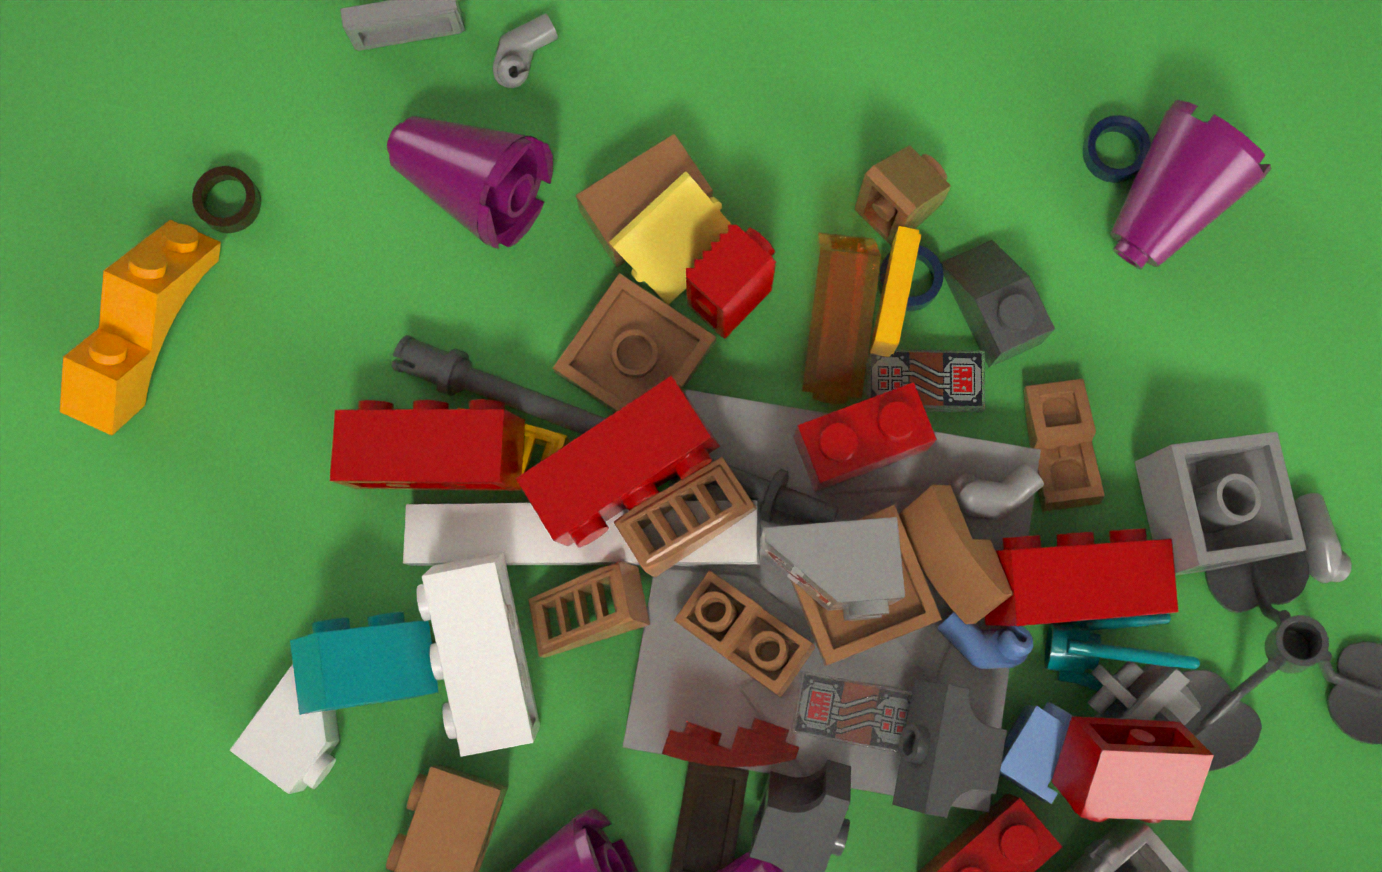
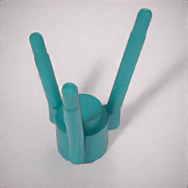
[1044,613,1200,692]

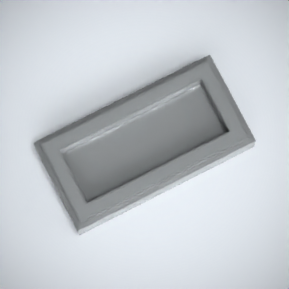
[340,0,465,51]

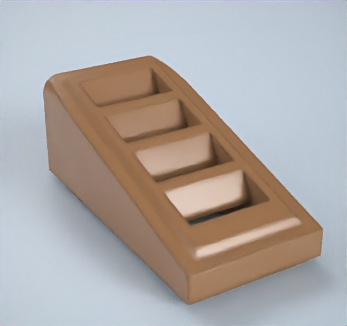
[614,457,757,577]
[528,561,650,658]

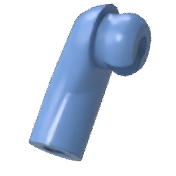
[937,612,1033,669]

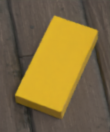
[869,226,921,357]

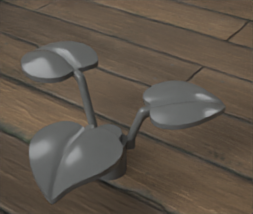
[1155,551,1382,771]

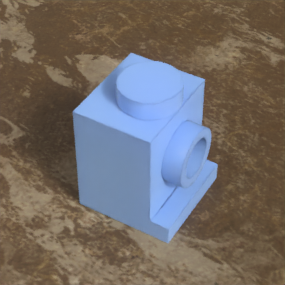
[1000,702,1072,804]

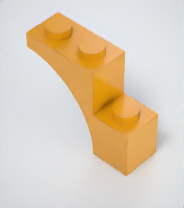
[60,220,221,436]

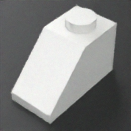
[230,664,340,794]

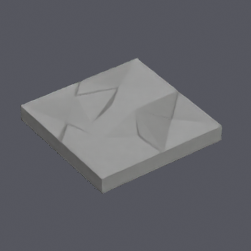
[623,389,1041,813]

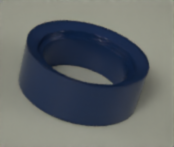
[1083,115,1151,183]
[877,245,944,311]

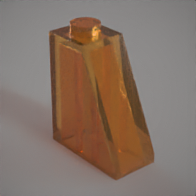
[802,232,881,404]

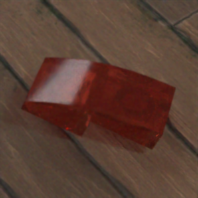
[662,718,799,767]

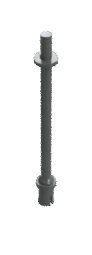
[392,335,839,524]

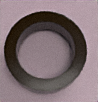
[192,166,261,233]

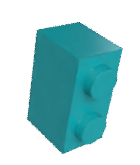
[290,612,439,715]

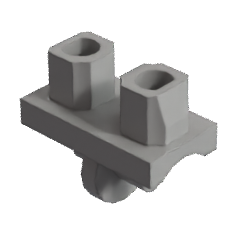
[1088,661,1201,725]

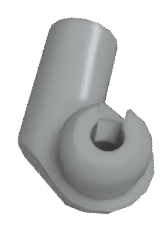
[492,13,558,88]
[950,463,1044,520]
[1295,493,1352,583]

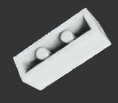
[417,552,540,757]

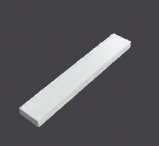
[403,500,760,566]

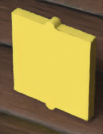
[609,171,732,305]

